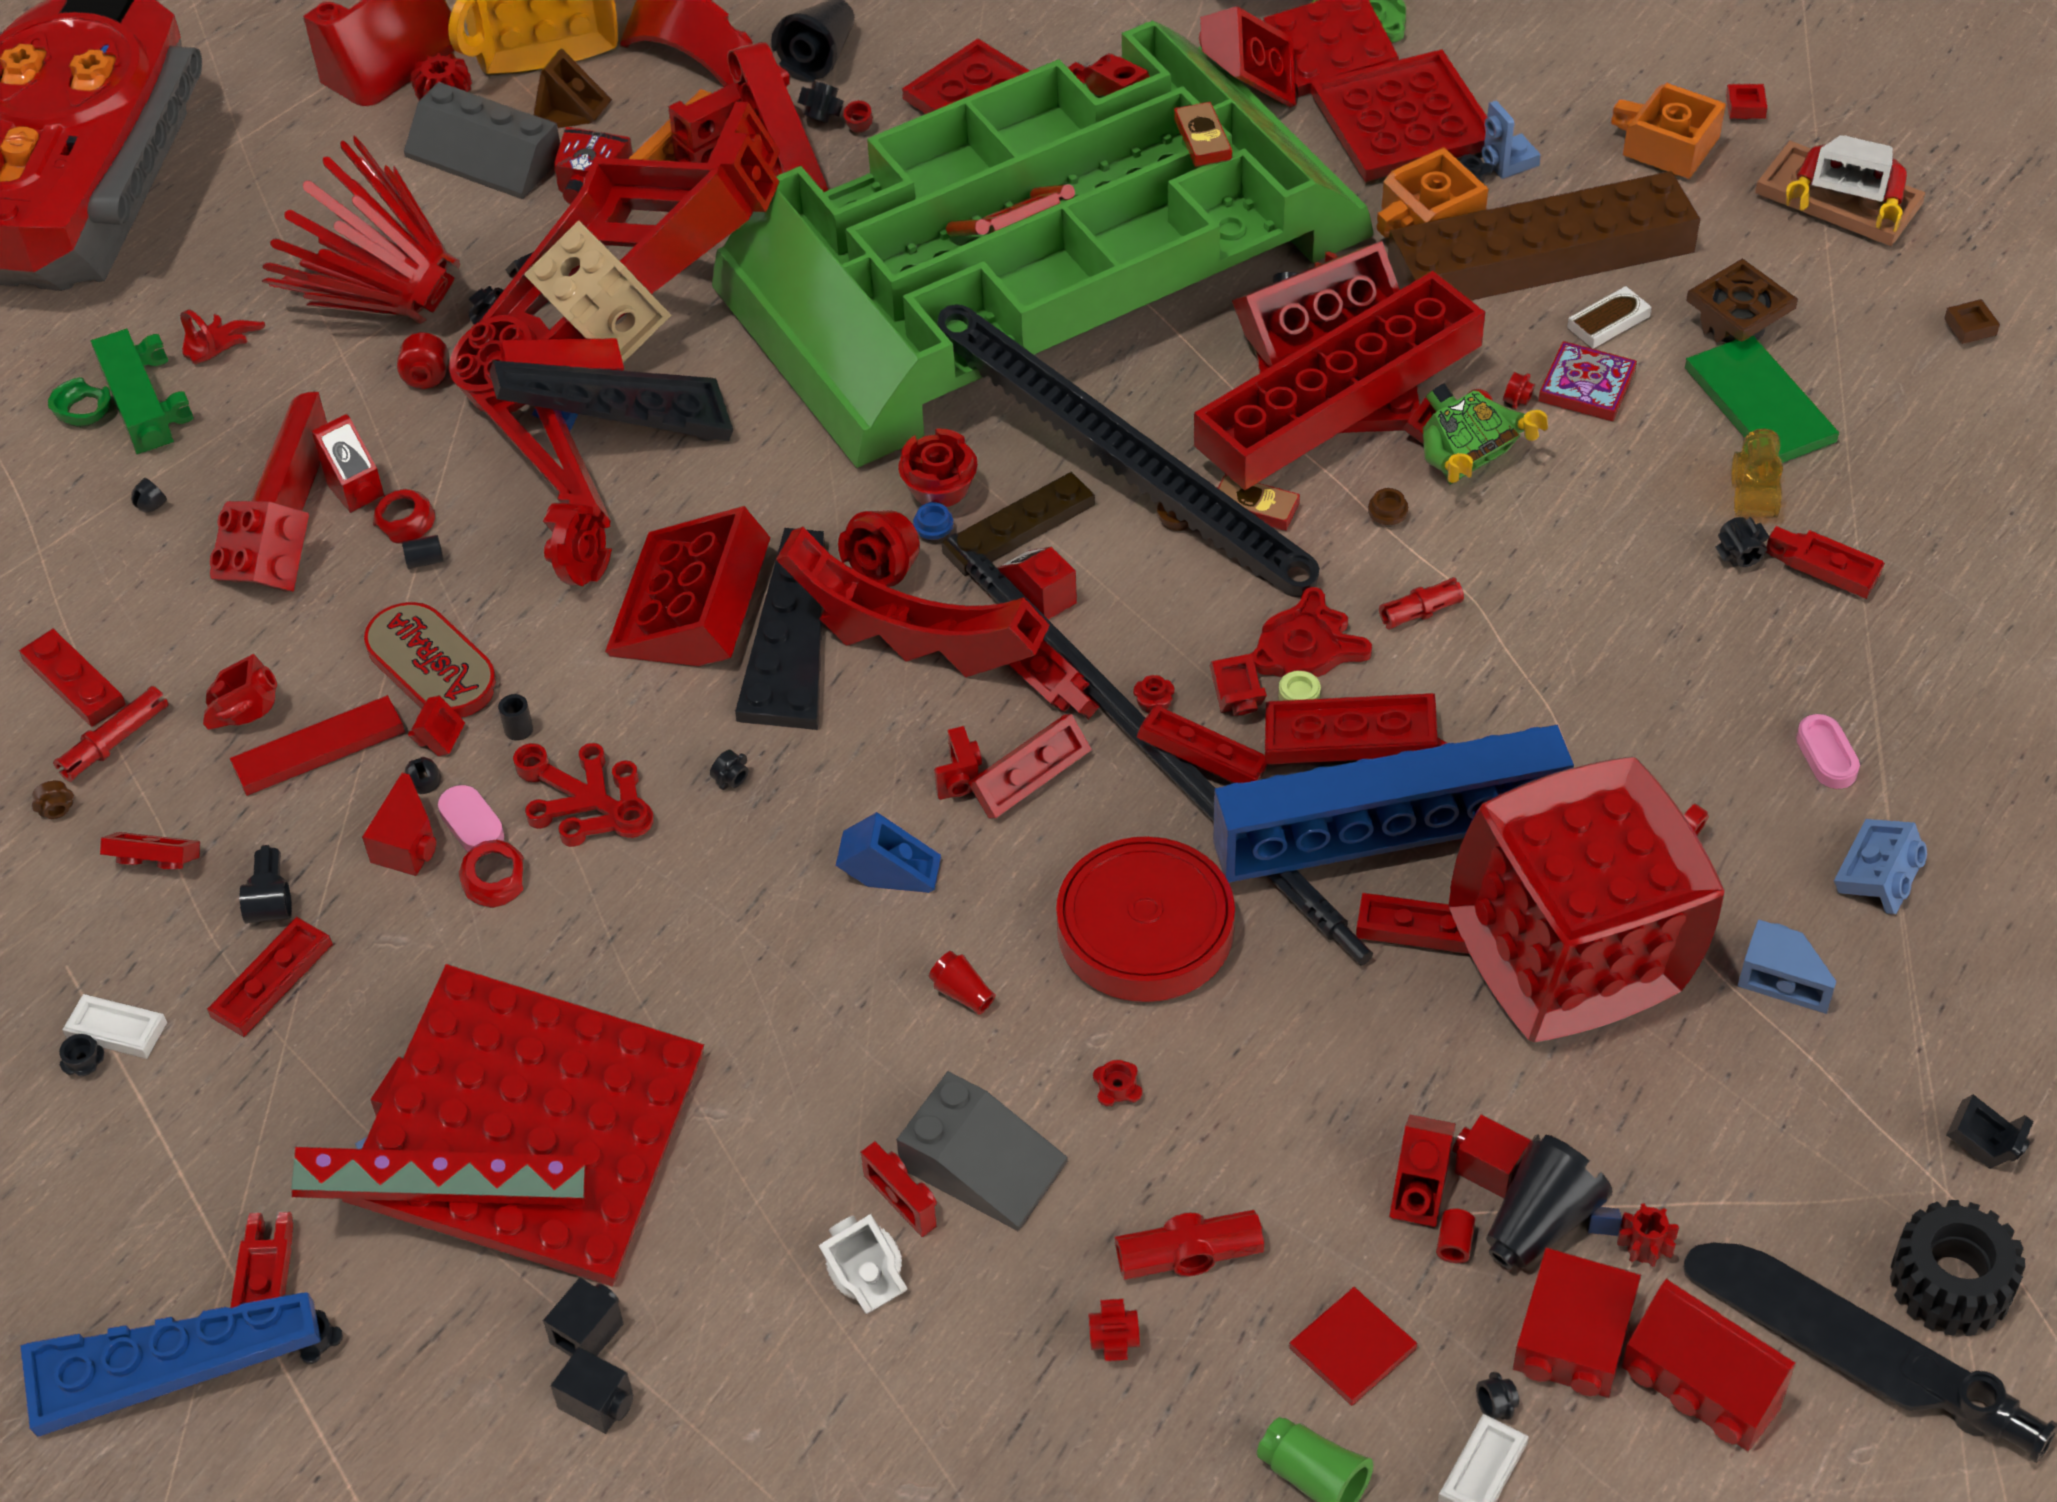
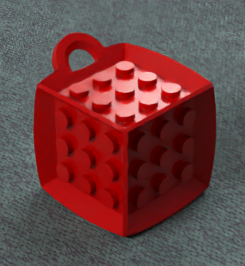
[1449,756,1725,1042]

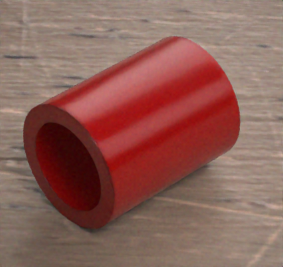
[1436,1208,1476,1263]

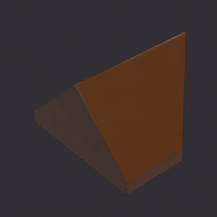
[533,48,612,128]

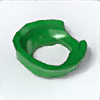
[48,377,111,427]

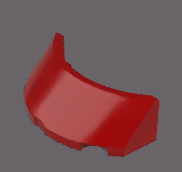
[620,0,753,87]

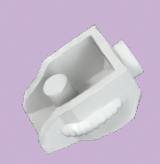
[818,1214,908,1314]

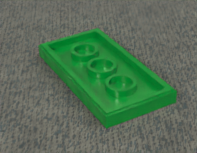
[1685,335,1839,468]

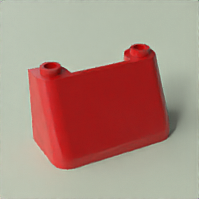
[303,0,455,106]

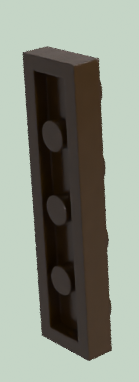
[941,472,1095,577]

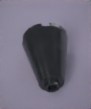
[771,0,855,82]
[1486,1134,1613,1269]

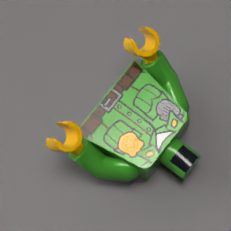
[1423,383,1548,485]

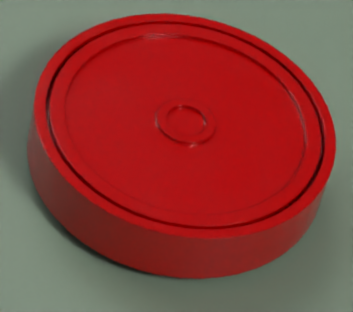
[1056,836,1235,1002]

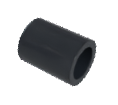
[402,535,444,569]
[498,694,533,741]

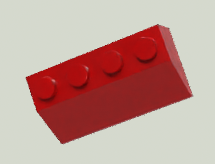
[1232,241,1400,367]

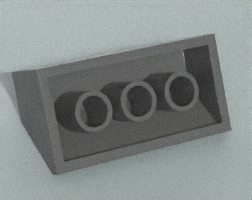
[404,82,560,199]

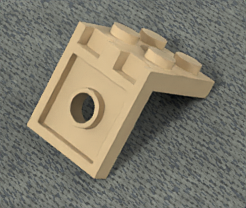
[524,221,671,363]

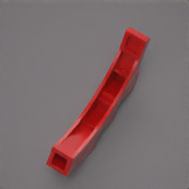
[776,527,1050,678]

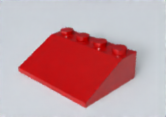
[605,506,771,666]

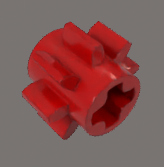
[1617,1203,1679,1267]
[1088,1299,1140,1362]

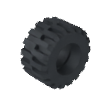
[1890,1200,2025,1336]

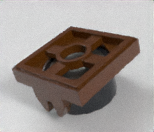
[1686,258,1798,343]

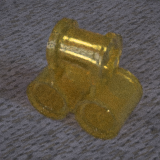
[1731,429,1783,518]

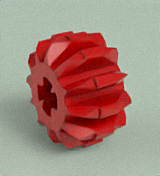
[411,52,472,101]

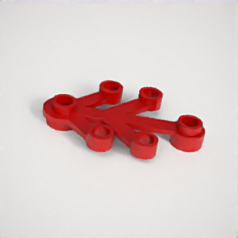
[513,743,654,847]

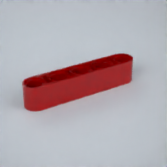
[728,42,828,192]

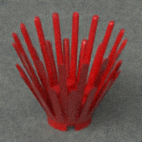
[262,135,460,324]

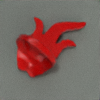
[180,310,265,365]

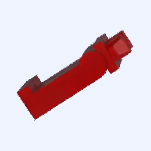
[668,64,790,163]

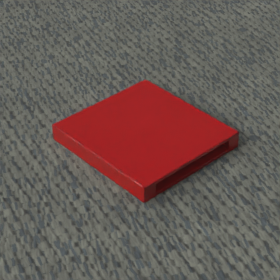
[1289,1286,1417,1406]

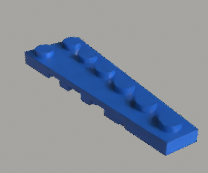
[20,1292,321,1437]

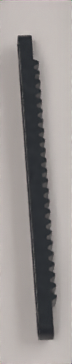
[937,304,1320,597]

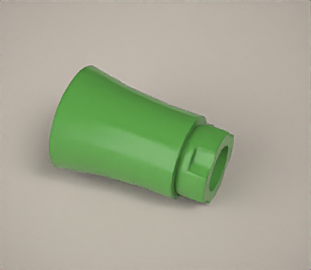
[1257,1417,1374,1502]

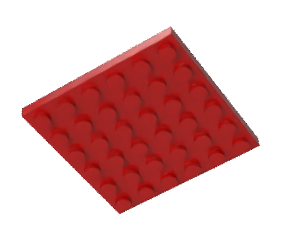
[342,964,705,1287]

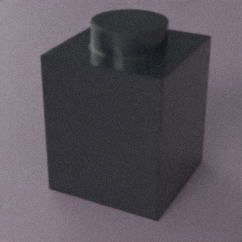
[543,1277,624,1357]
[550,1347,633,1434]

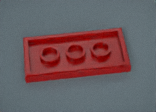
[1265,693,1438,764]

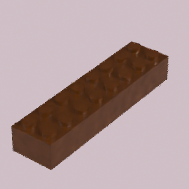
[1388,171,1701,301]

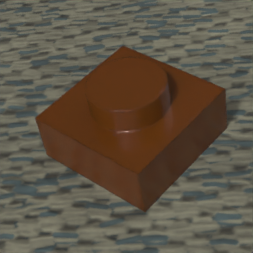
[1944,299,2000,344]

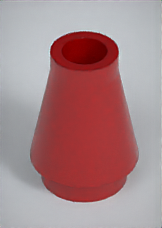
[928,951,996,1015]

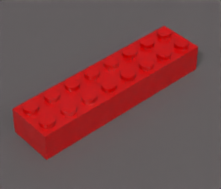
[1194,271,1485,490]

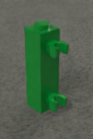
[90,328,194,455]

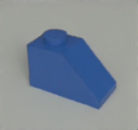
[835,812,941,893]

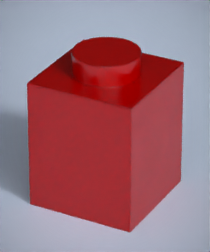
[1453,1114,1531,1198]

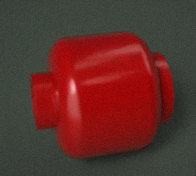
[397,332,449,389]

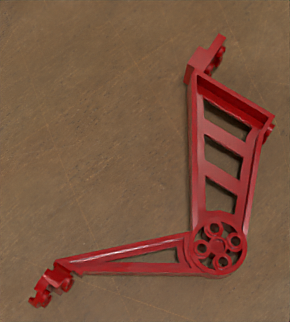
[449,102,780,587]

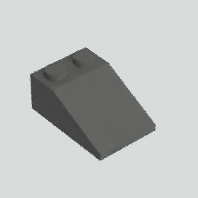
[897,1071,1068,1231]

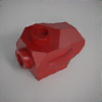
[203,654,277,730]

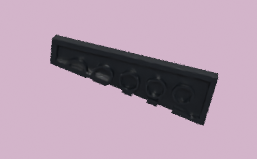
[489,360,733,441]
[735,528,825,730]

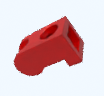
[1083,53,1149,96]

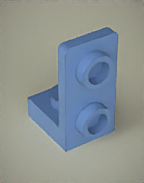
[1482,101,1541,179]

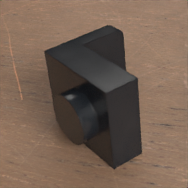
[1946,1094,2034,1169]

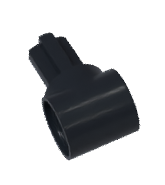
[239,845,292,924]

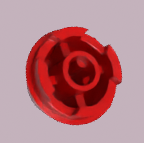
[898,428,978,507]
[838,510,920,587]

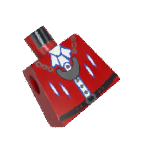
[554,127,633,204]

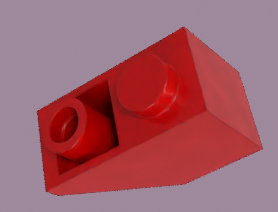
[1389,1114,1456,1227]

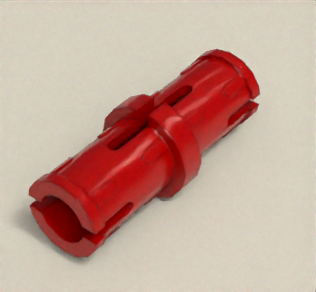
[1379,577,1464,630]

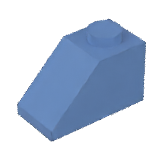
[1738,919,1836,1014]

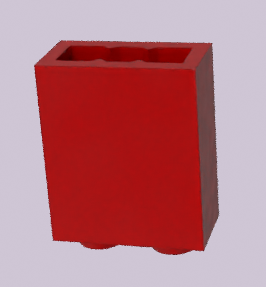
[1513,1248,1641,1398]

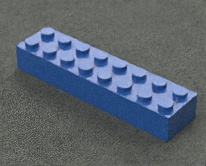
[1213,724,1574,882]

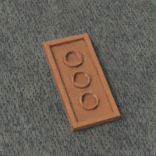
[1755,141,1926,246]

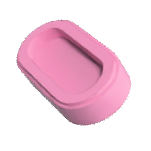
[1796,714,1860,789]
[438,785,504,855]

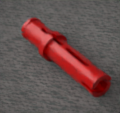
[53,686,169,782]

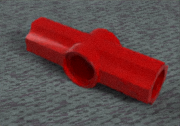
[1115,1210,1264,1280]

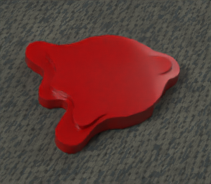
[1252,587,1372,678]

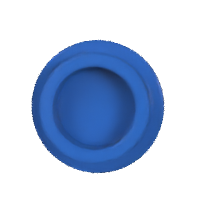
[913,502,953,540]

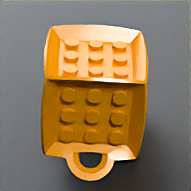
[449,0,618,74]

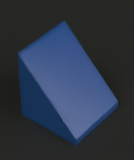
[1588,1207,1622,1236]

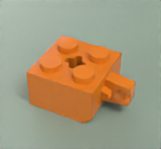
[1611,83,1726,179]
[1376,148,1489,238]

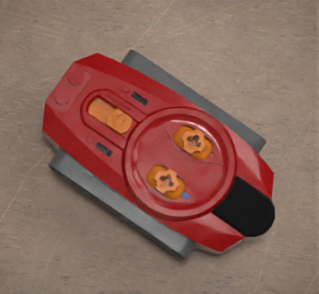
[0,0,202,291]

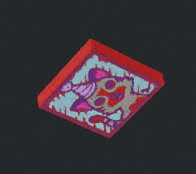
[1538,341,1637,421]

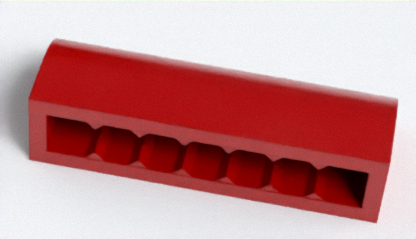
[251,392,327,511]

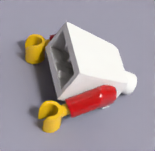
[1786,136,1907,232]

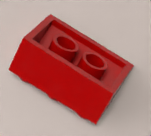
[1199,6,1296,107]
[1622,1279,1796,1452]

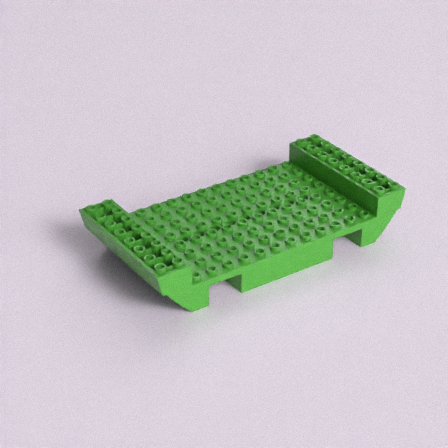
[712,20,1374,468]

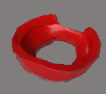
[373,489,436,544]
[459,839,524,908]

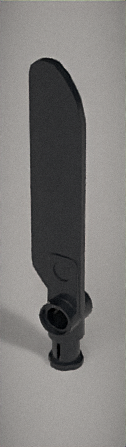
[1683,1242,2057,1463]

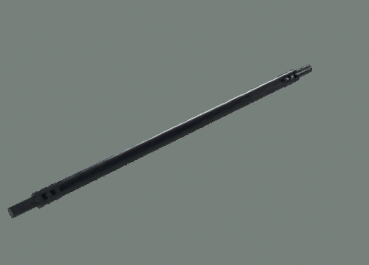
[947,533,1373,965]

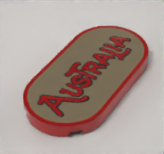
[364,602,496,718]

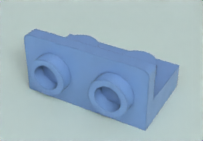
[1834,819,1927,915]

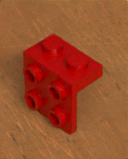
[210,501,309,592]

